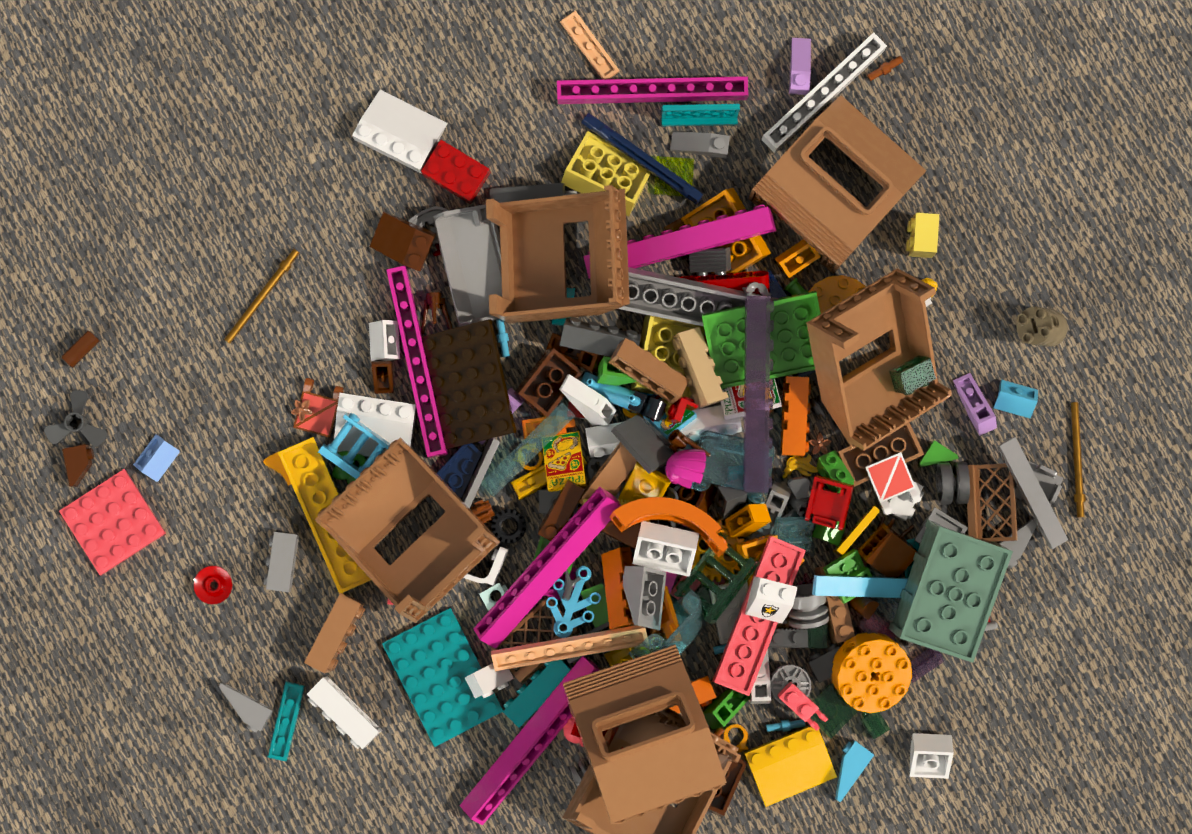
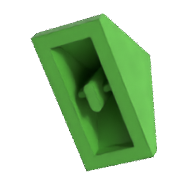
[918,440,958,468]

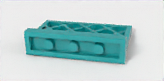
[661,104,740,127]

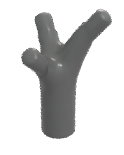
[562,570,581,601]

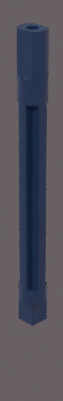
[582,113,703,205]

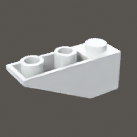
[559,374,617,426]
[750,649,771,704]

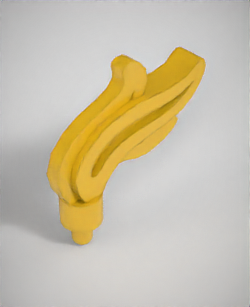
[783,454,818,479]

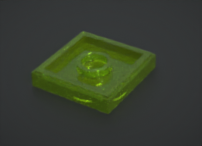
[654,156,694,197]

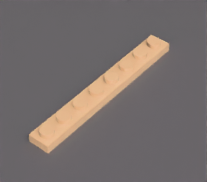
[491,625,649,671]

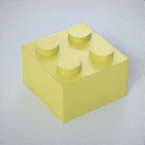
[906,213,939,258]

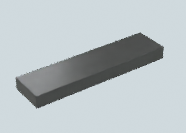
[490,183,565,203]

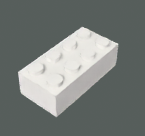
[307,676,382,749]

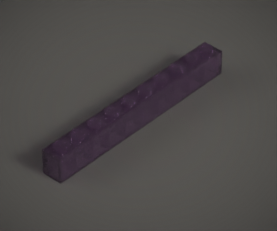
[743,296,774,493]

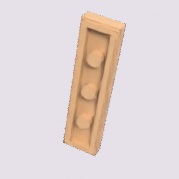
[560,11,620,80]

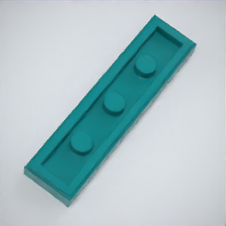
[268,681,305,762]

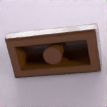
[62,331,100,368]
[847,597,879,620]

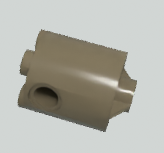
[1016,306,1068,347]

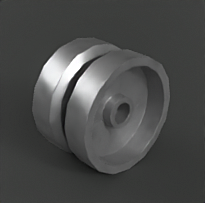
[936,462,970,505]

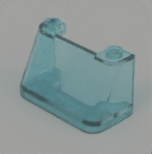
[690,431,776,504]
[628,589,703,659]

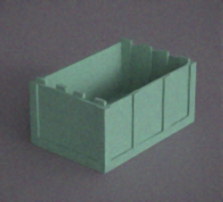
[888,519,1013,663]

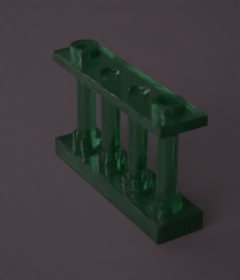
[674,533,760,624]

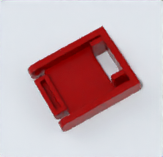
[805,475,854,531]

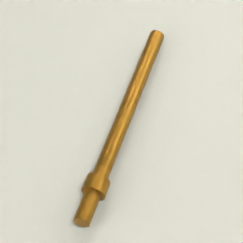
[224,249,300,343]
[1071,402,1086,518]

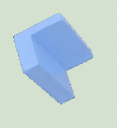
[133,434,180,482]

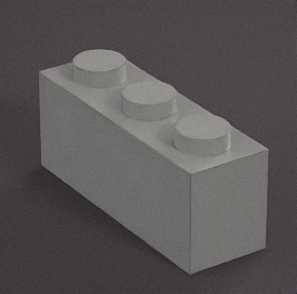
[263,532,299,592]

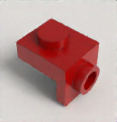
[667,397,698,424]

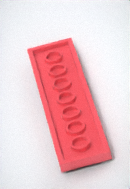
[712,536,806,696]

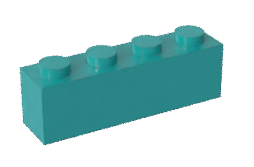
[503,660,571,728]

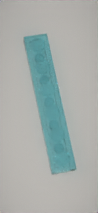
[481,402,576,497]

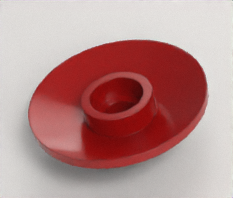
[194,566,233,604]

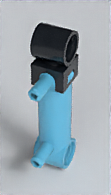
[581,372,667,422]

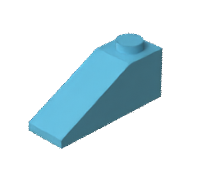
[835,740,874,802]

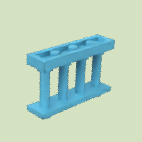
[318,412,390,479]

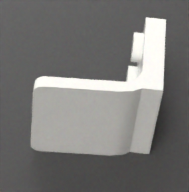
[463,546,509,586]

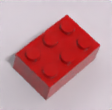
[421,140,491,205]

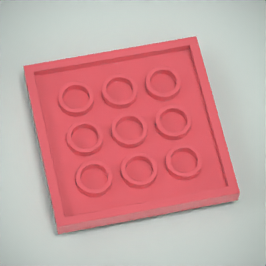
[59,469,166,576]

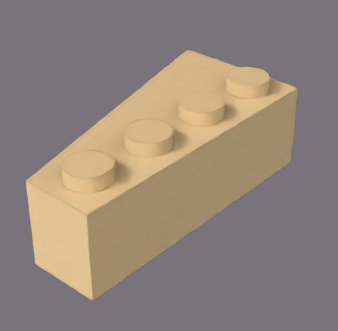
[672,327,729,410]

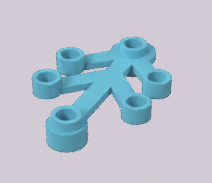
[546,566,601,638]

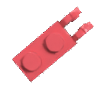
[777,681,828,731]

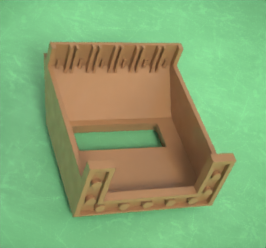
[749,95,926,274]
[486,185,630,323]
[806,268,952,451]
[315,437,500,623]
[563,644,727,825]
[562,708,741,834]

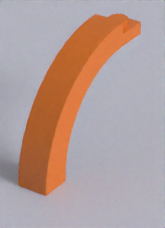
[609,497,728,558]

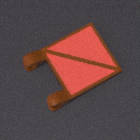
[293,378,344,438]

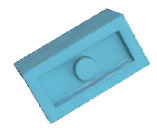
[993,380,1038,418]

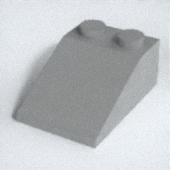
[623,566,666,630]

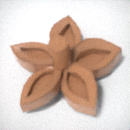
[291,400,314,422]
[809,433,831,455]

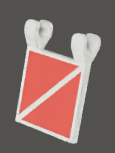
[865,452,921,515]

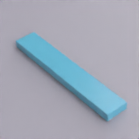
[812,575,908,598]

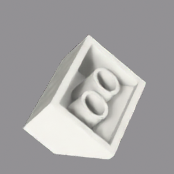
[632,521,699,577]

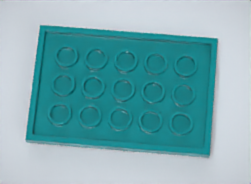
[382,608,503,747]

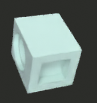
[479,583,508,611]

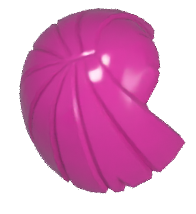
[665,449,706,489]

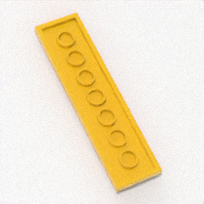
[278,437,371,594]

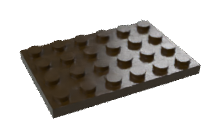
[421,319,517,449]

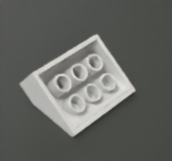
[352,90,448,174]
[334,393,417,457]

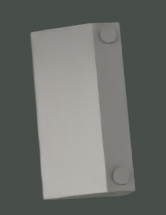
[432,204,502,327]

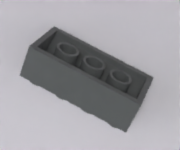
[560,317,641,357]

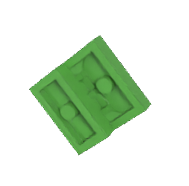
[823,549,872,604]

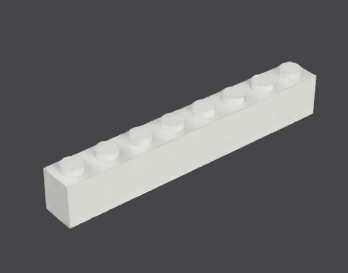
[762,33,887,153]
[585,405,742,458]

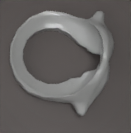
[742,282,772,300]

